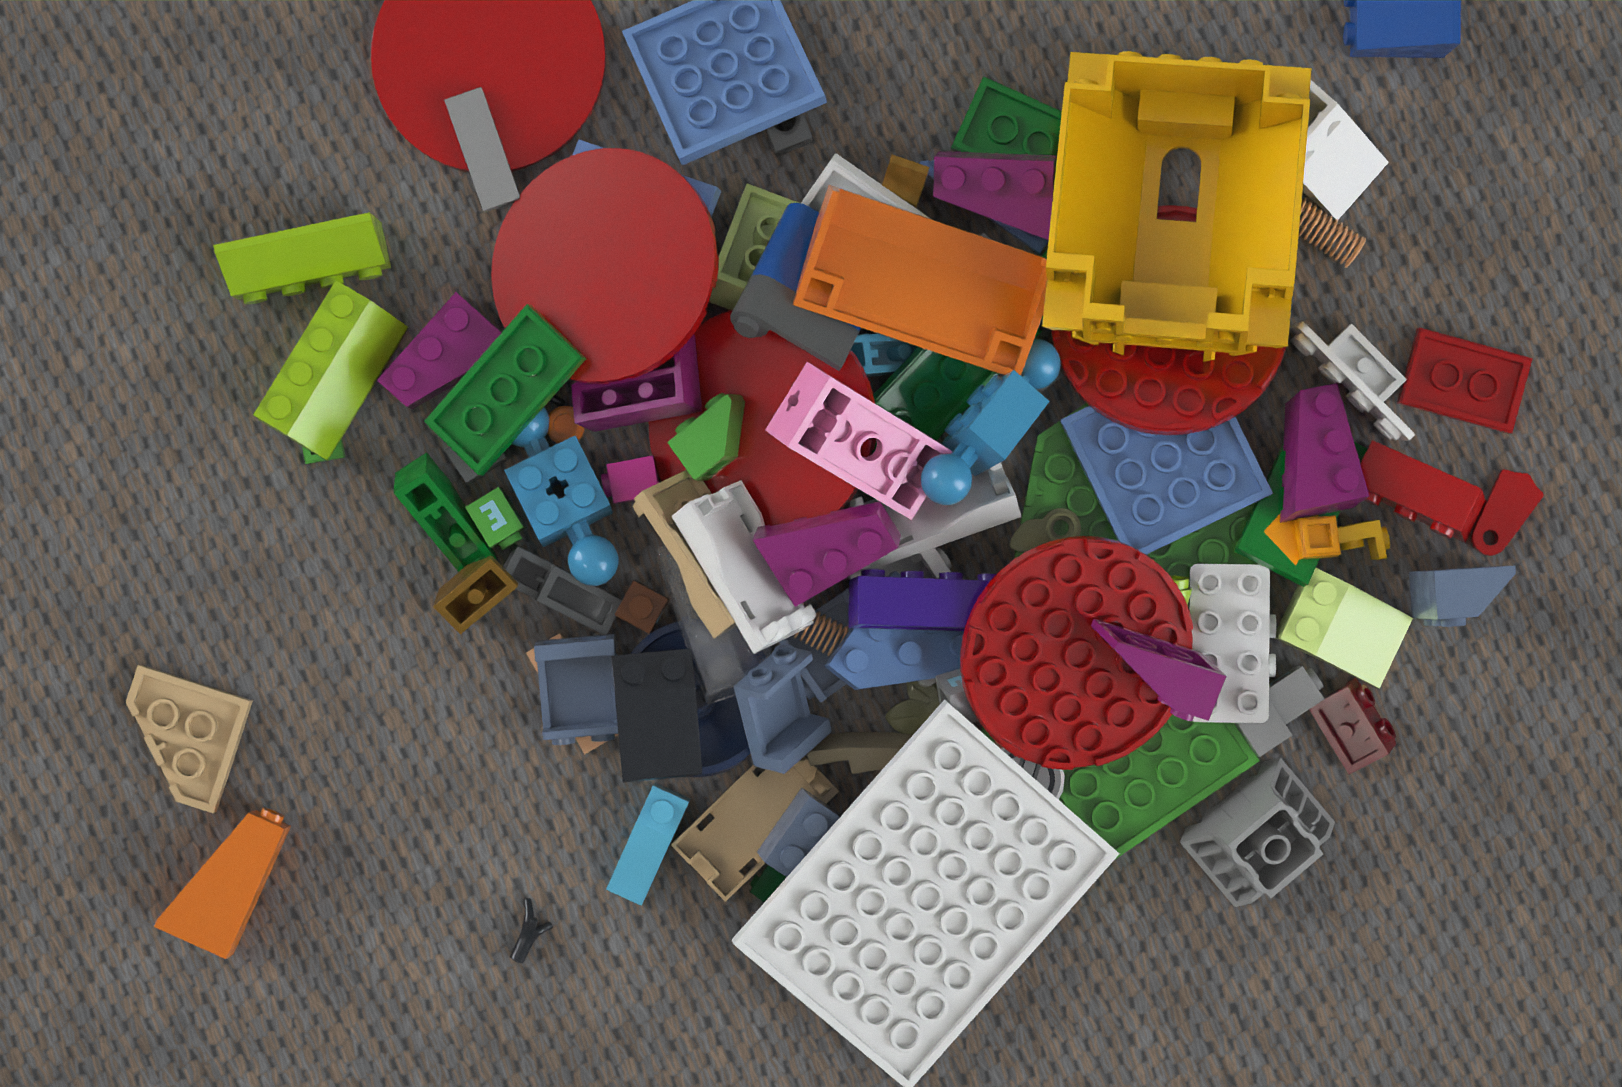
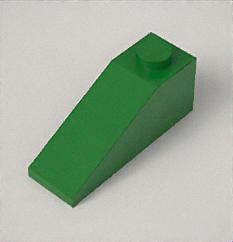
[394,452,496,572]

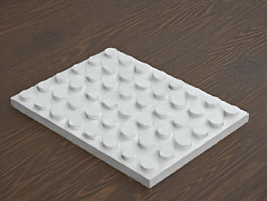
[732,699,1119,1087]

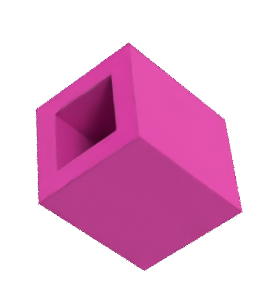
[601,455,659,504]

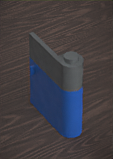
[730,203,861,371]

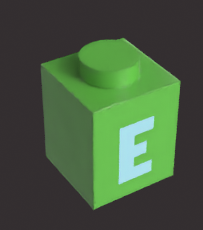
[465,487,527,550]

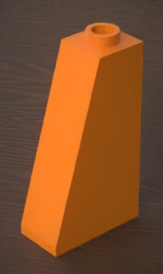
[154,807,291,959]

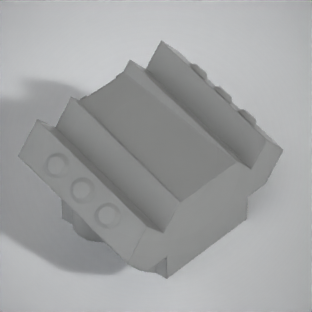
[1180,757,1335,907]

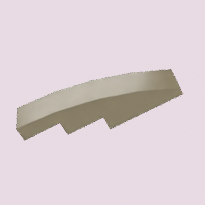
[807,732,913,774]

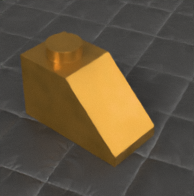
[882,154,930,208]
[433,556,519,634]

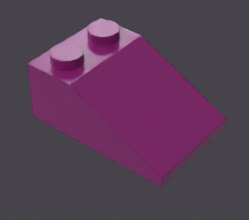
[1091,619,1227,721]

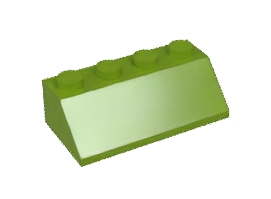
[213,212,391,305]
[253,280,409,461]

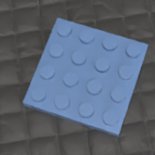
[622,0,827,166]
[1060,406,1273,555]

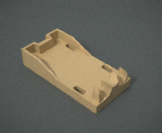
[633,470,736,639]
[671,756,839,902]

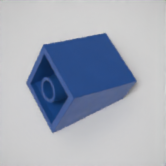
[1343,0,1461,58]

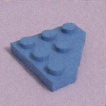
[824,571,964,690]

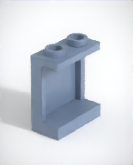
[774,588,851,703]
[534,634,618,745]
[733,645,832,774]

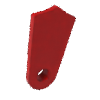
[1471,469,1544,556]

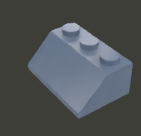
[1409,566,1516,627]

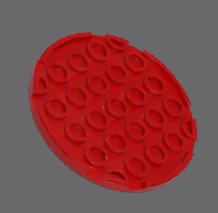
[371,0,606,172]
[491,148,719,384]
[1052,205,1286,435]
[648,310,876,526]
[960,536,1193,770]

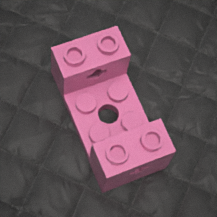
[765,362,953,520]

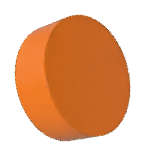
[547,406,585,443]

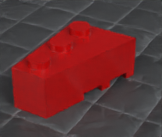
[1360,440,1486,544]

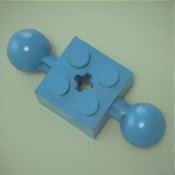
[921,339,1061,505]
[504,407,619,586]

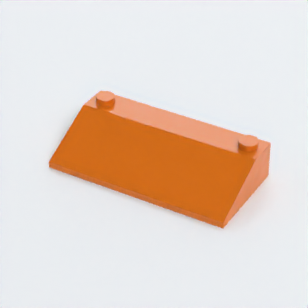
[793,185,1047,376]

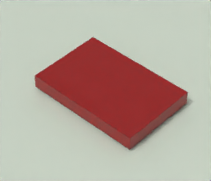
[1397,327,1533,434]

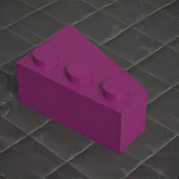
[933,151,1057,240]
[377,292,502,409]
[571,334,702,432]
[1280,383,1369,523]
[752,502,901,607]

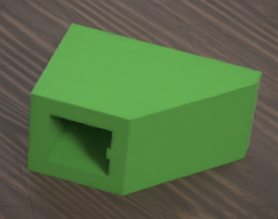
[667,393,745,481]

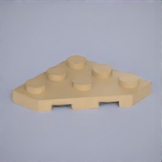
[126,665,253,814]

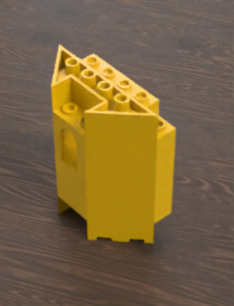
[1042,51,1312,362]

